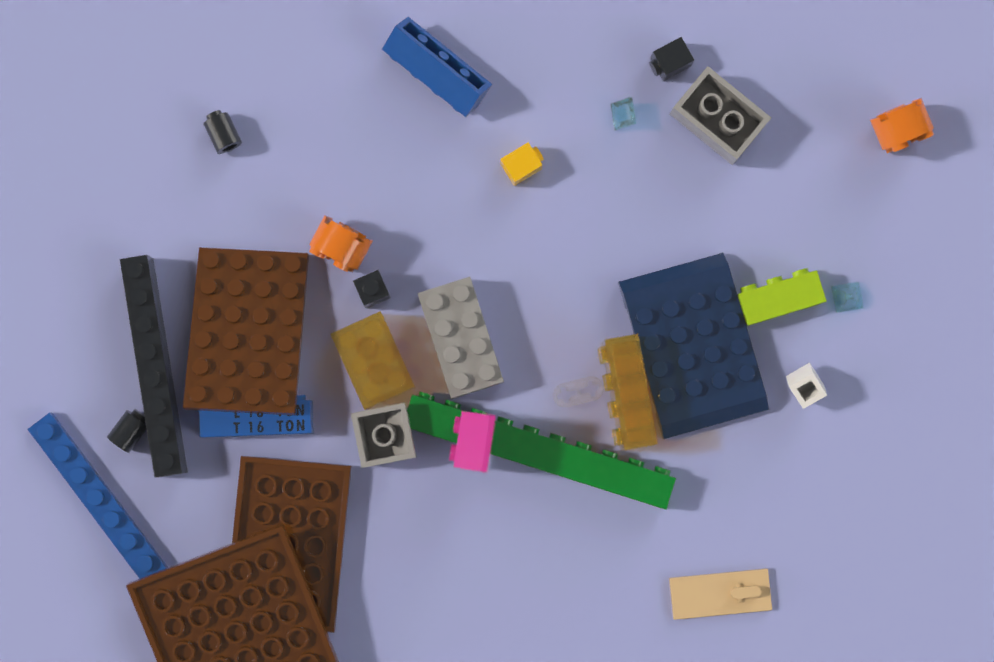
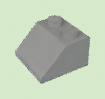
[351,402,416,468]

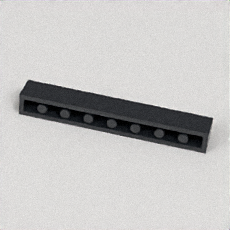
[120,255,188,478]

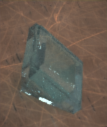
[610,97,636,130]
[831,282,864,313]

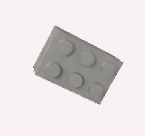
[670,66,771,165]

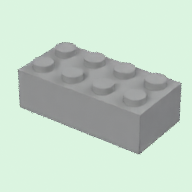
[418,277,504,399]

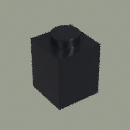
[649,37,694,81]
[353,270,391,308]

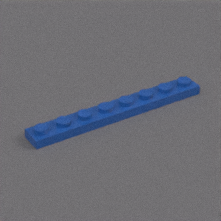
[27,412,168,579]

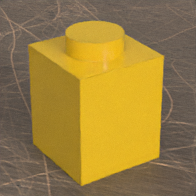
[500,142,544,186]

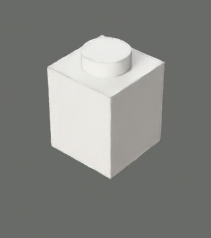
[786,363,827,409]

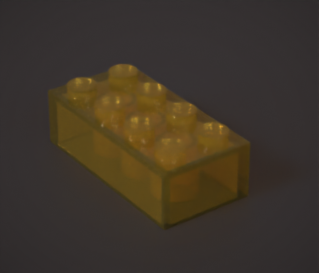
[597,334,658,450]

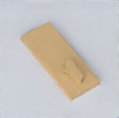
[669,568,772,620]

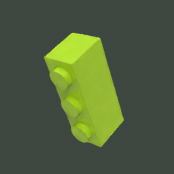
[737,268,827,326]

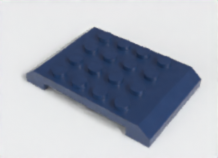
[618,253,769,439]

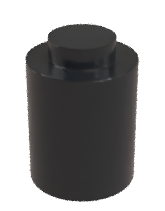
[203,110,242,154]
[107,409,147,453]

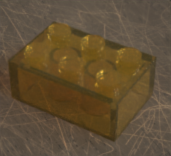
[330,311,416,410]

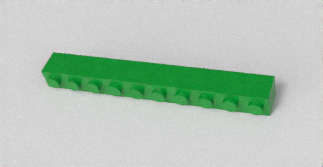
[407,391,676,510]

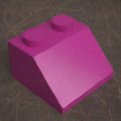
[449,411,495,473]

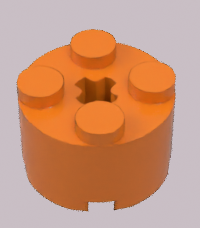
[870,98,934,153]
[309,215,373,272]

